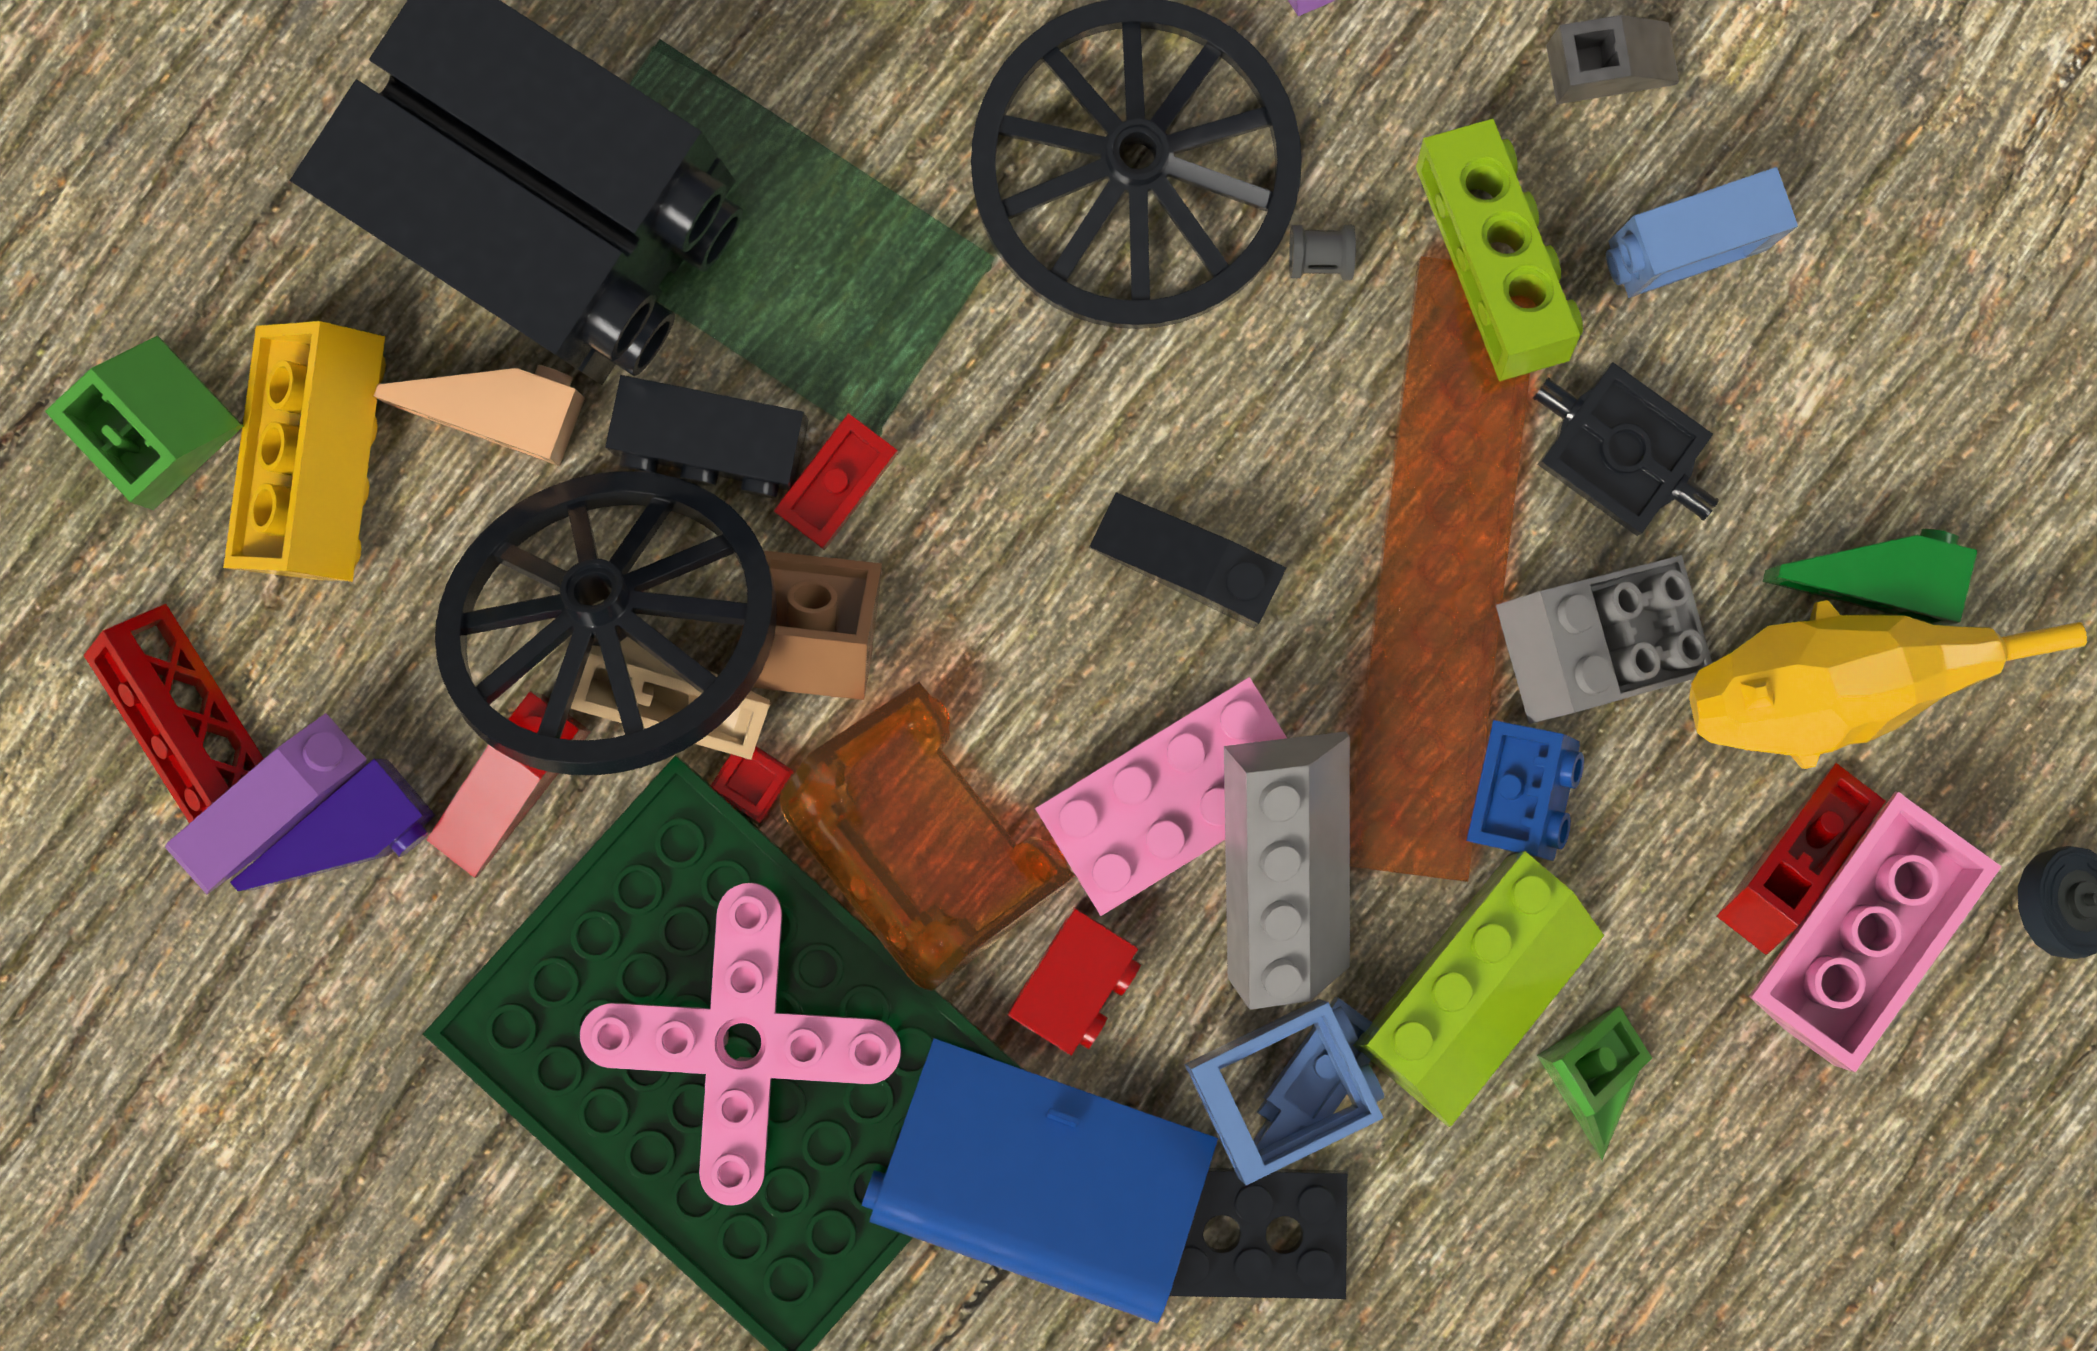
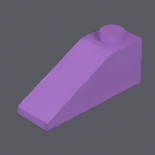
[165,713,367,894]

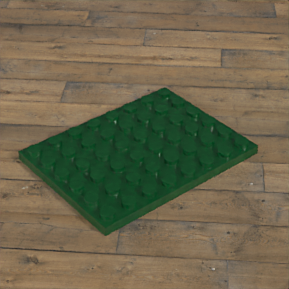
[423,755,1025,1351]

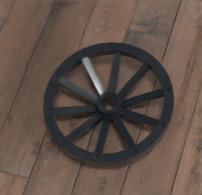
[971,0,1302,329]
[435,471,777,775]

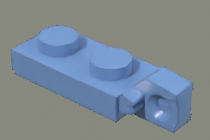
[1253,997,1372,1151]

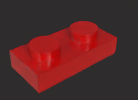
[774,413,899,550]

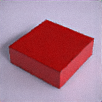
[710,746,795,823]

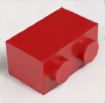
[1008,907,1141,1056]

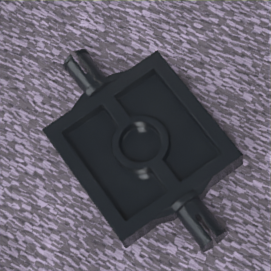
[1532,362,1719,536]

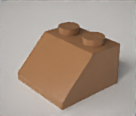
[741,550,882,700]

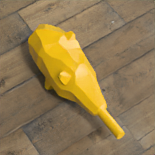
[1689,600,2087,769]

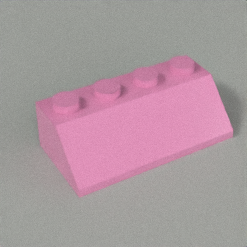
[1749,792,2002,1072]

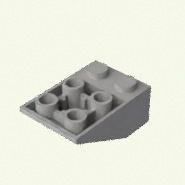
[1496,555,1712,724]

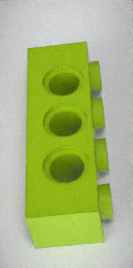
[1416,119,1583,382]

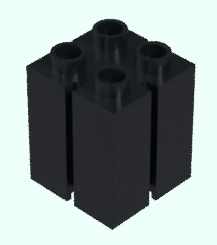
[289,0,743,385]

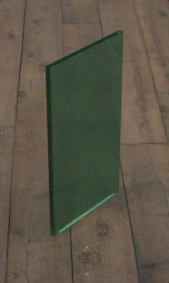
[630,39,995,436]

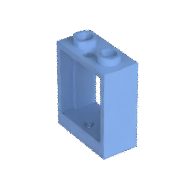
[1606,167,1798,298]
[1184,999,1385,1185]

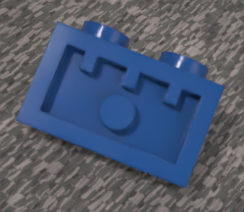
[1466,720,1584,861]

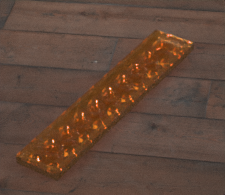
[1350,256,1537,882]

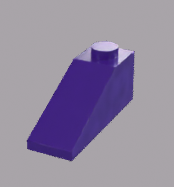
[230,758,436,892]

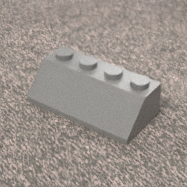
[1224,732,1350,1010]

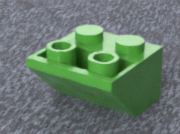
[45,336,244,510]

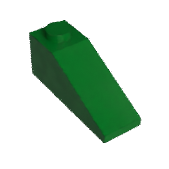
[1762,529,1978,626]

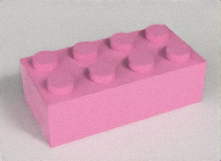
[1035,677,1287,916]

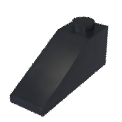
[1089,492,1286,629]

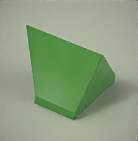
[1537,1005,1652,1160]

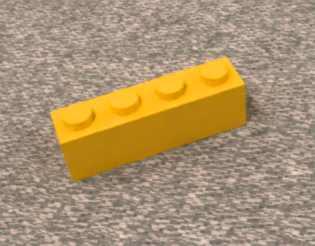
[223,321,386,582]

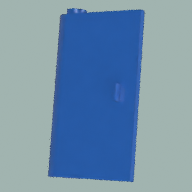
[861,1038,1218,1324]

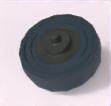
[2018,846,2097,959]

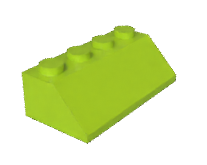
[1353,851,1604,1127]

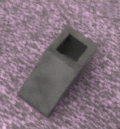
[1546,15,1679,104]

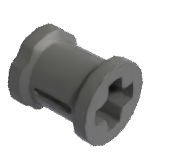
[1289,224,1356,280]

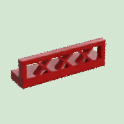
[83,604,264,823]

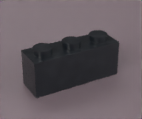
[605,375,809,498]

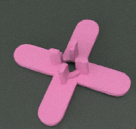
[580,883,901,1205]

